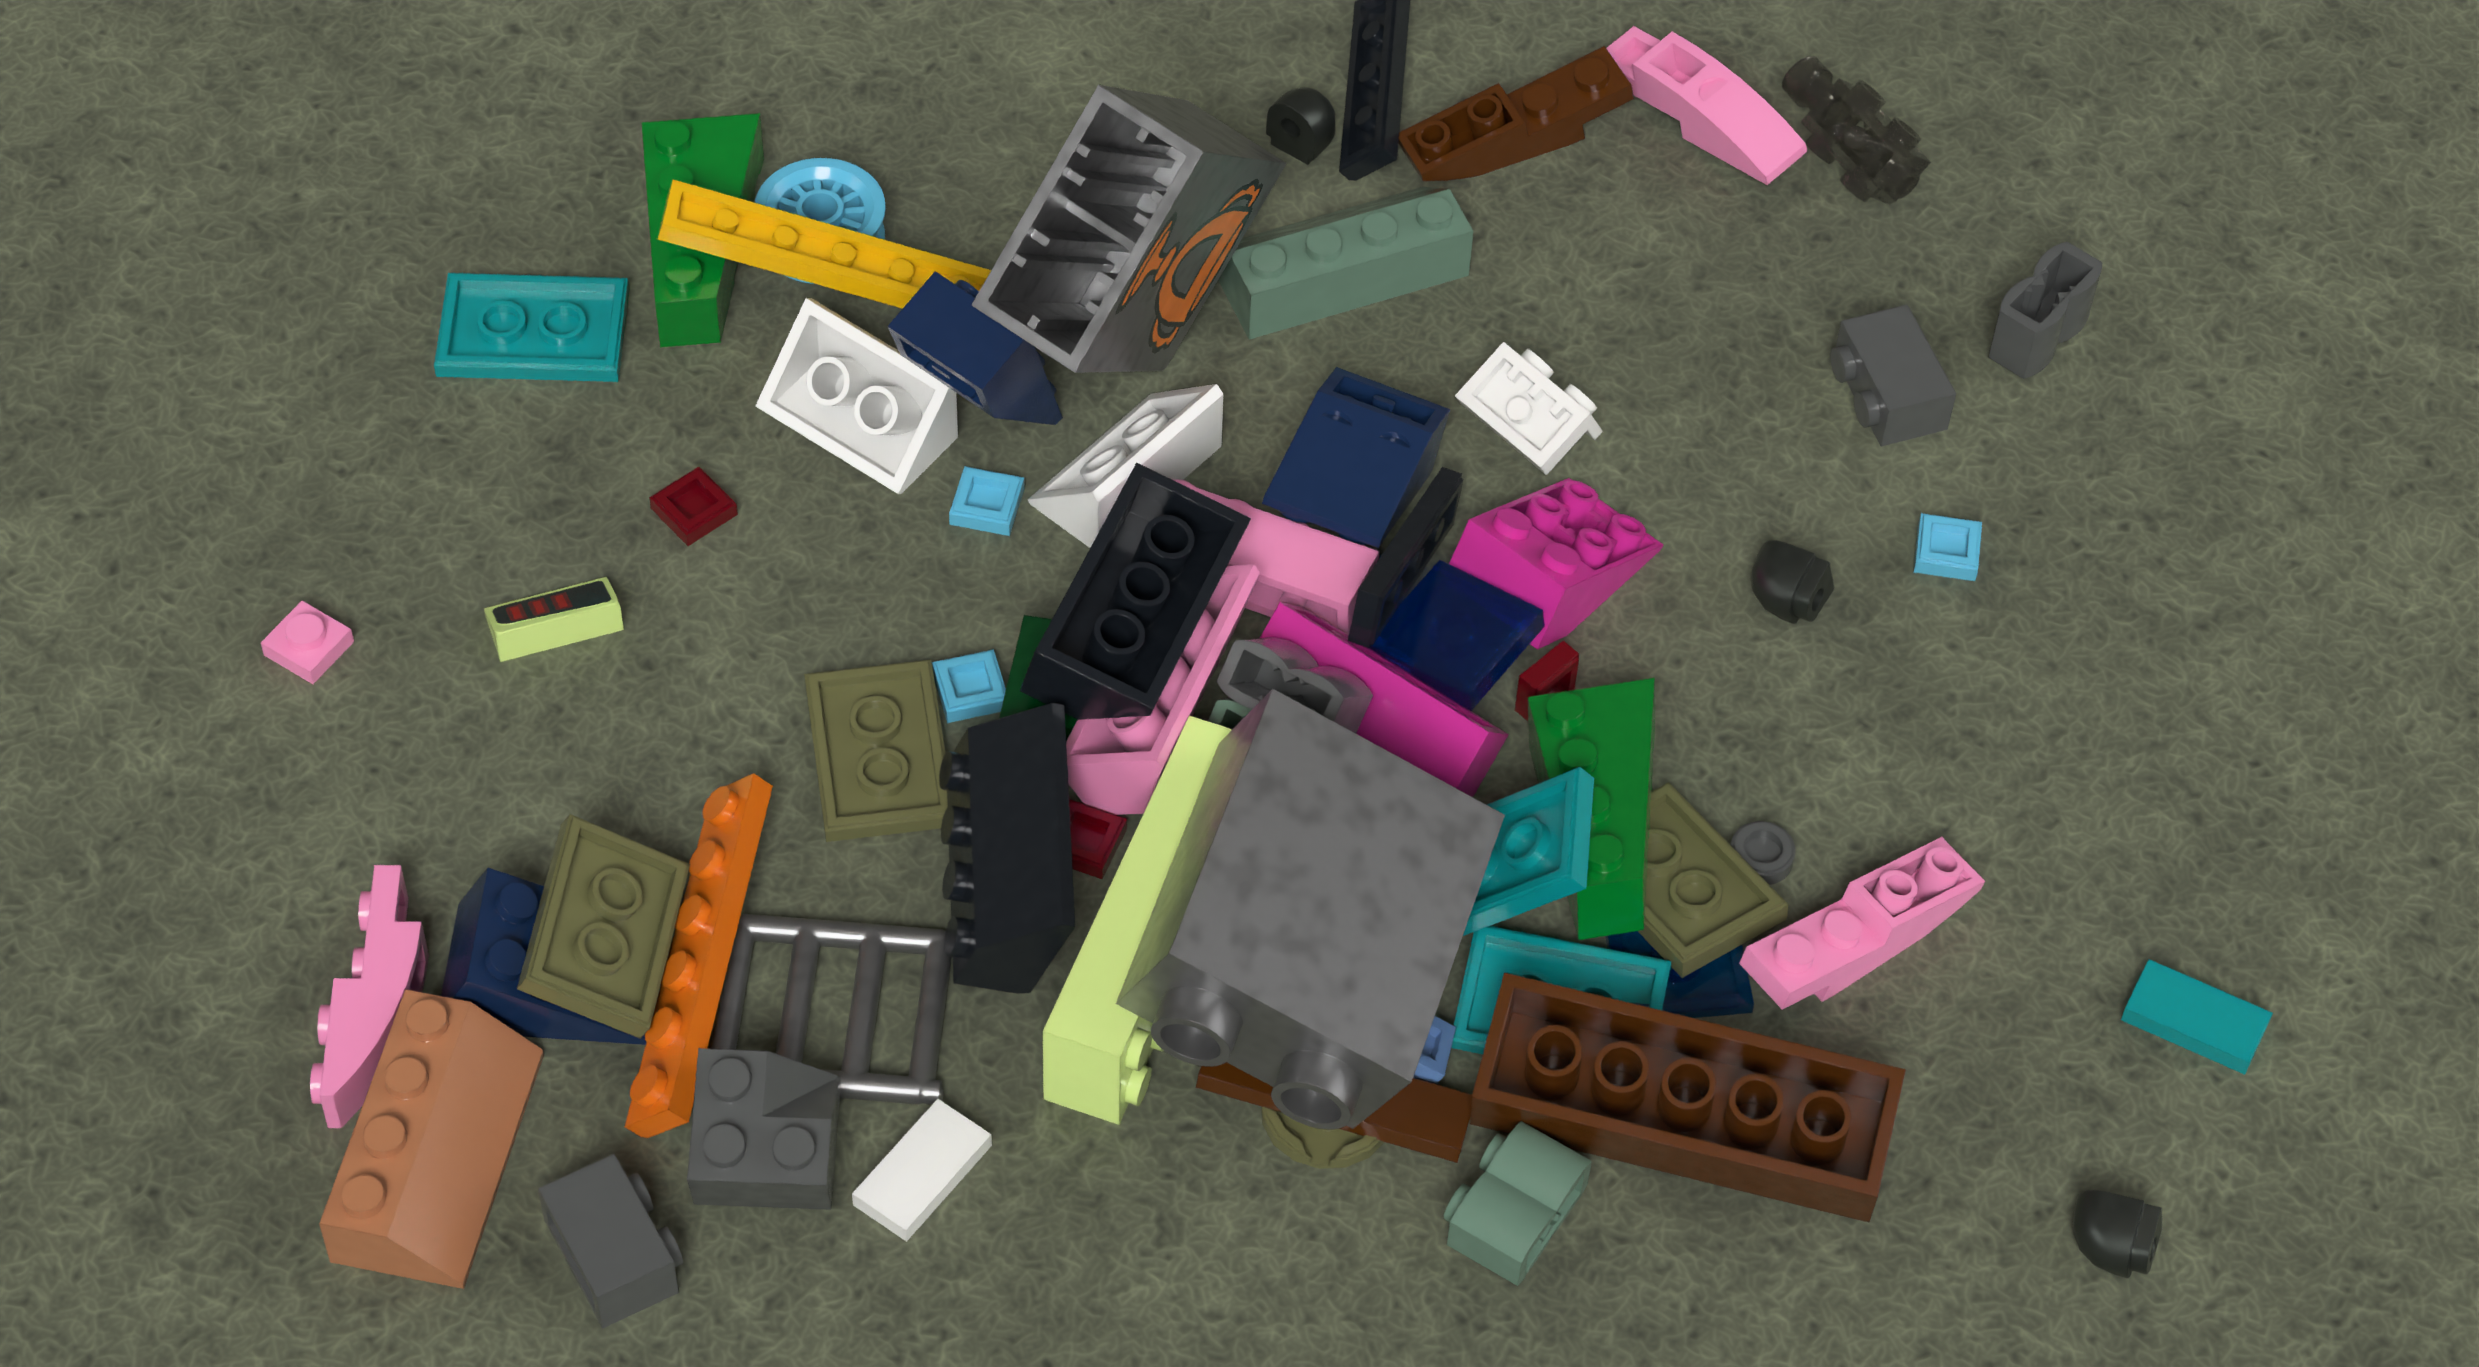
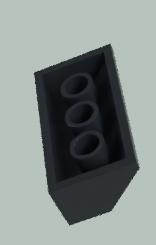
[1020,462,1251,720]
[939,703,1075,994]

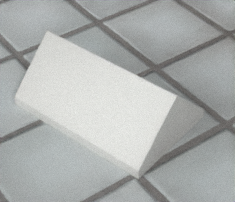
[756,298,958,494]
[1027,384,1223,548]

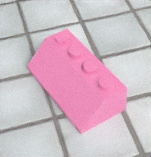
[1066,564,1260,815]

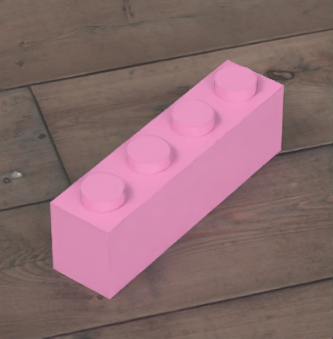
[1172,479,1379,635]

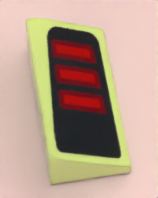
[484,577,624,662]

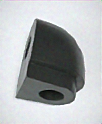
[1266,87,1335,165]
[1751,540,1834,624]
[2072,1190,2162,1278]

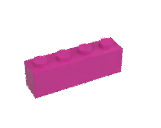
[1260,602,1509,797]

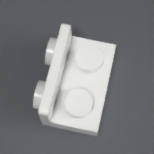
[1455,342,1603,475]

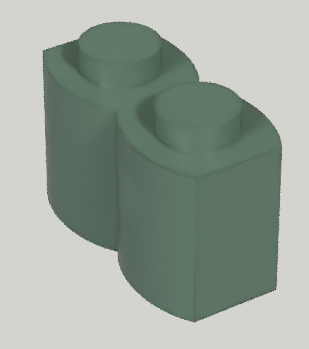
[1444,1121,1592,1286]

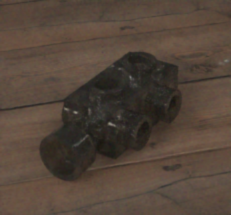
[1782,56,1931,205]

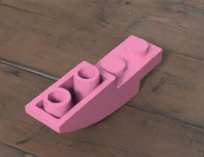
[1606,26,1807,185]
[1739,837,1985,1010]
[310,865,429,1128]

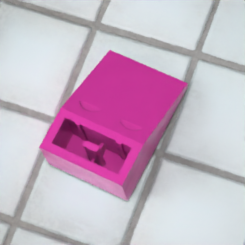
[1442,478,1664,650]

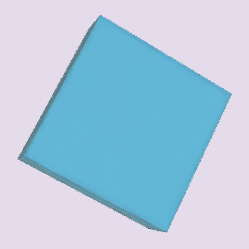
[949,466,1025,536]
[1913,513,1982,581]
[932,649,1006,723]

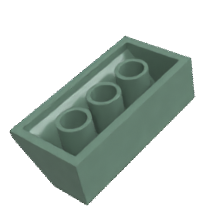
[1218,187,1473,339]

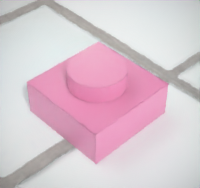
[261,601,354,684]

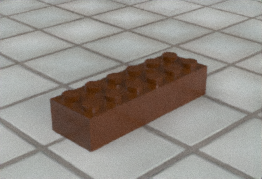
[1470,973,1906,1222]

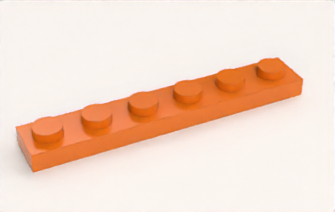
[624,773,773,1138]

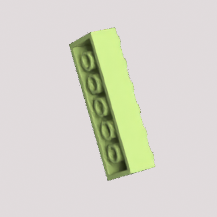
[1043,716,1233,1125]

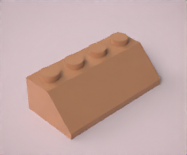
[319,989,544,1289]

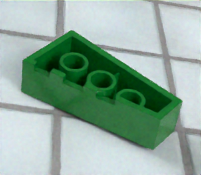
[641,113,764,347]
[1528,678,1655,940]

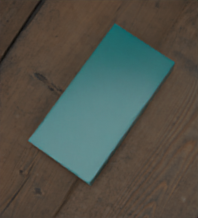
[2121,959,2273,1075]

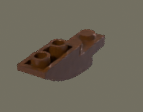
[1399,46,1634,181]

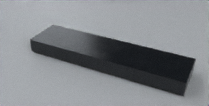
[1339,0,1410,181]
[1348,467,1464,648]

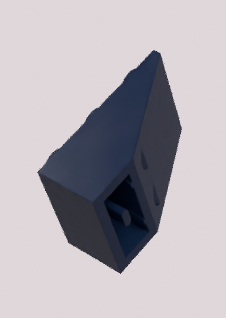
[888,271,1063,425]
[1262,367,1450,548]
[441,868,670,1045]

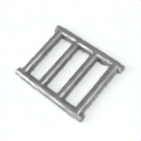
[709,914,952,1104]

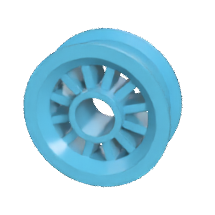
[755,158,886,284]

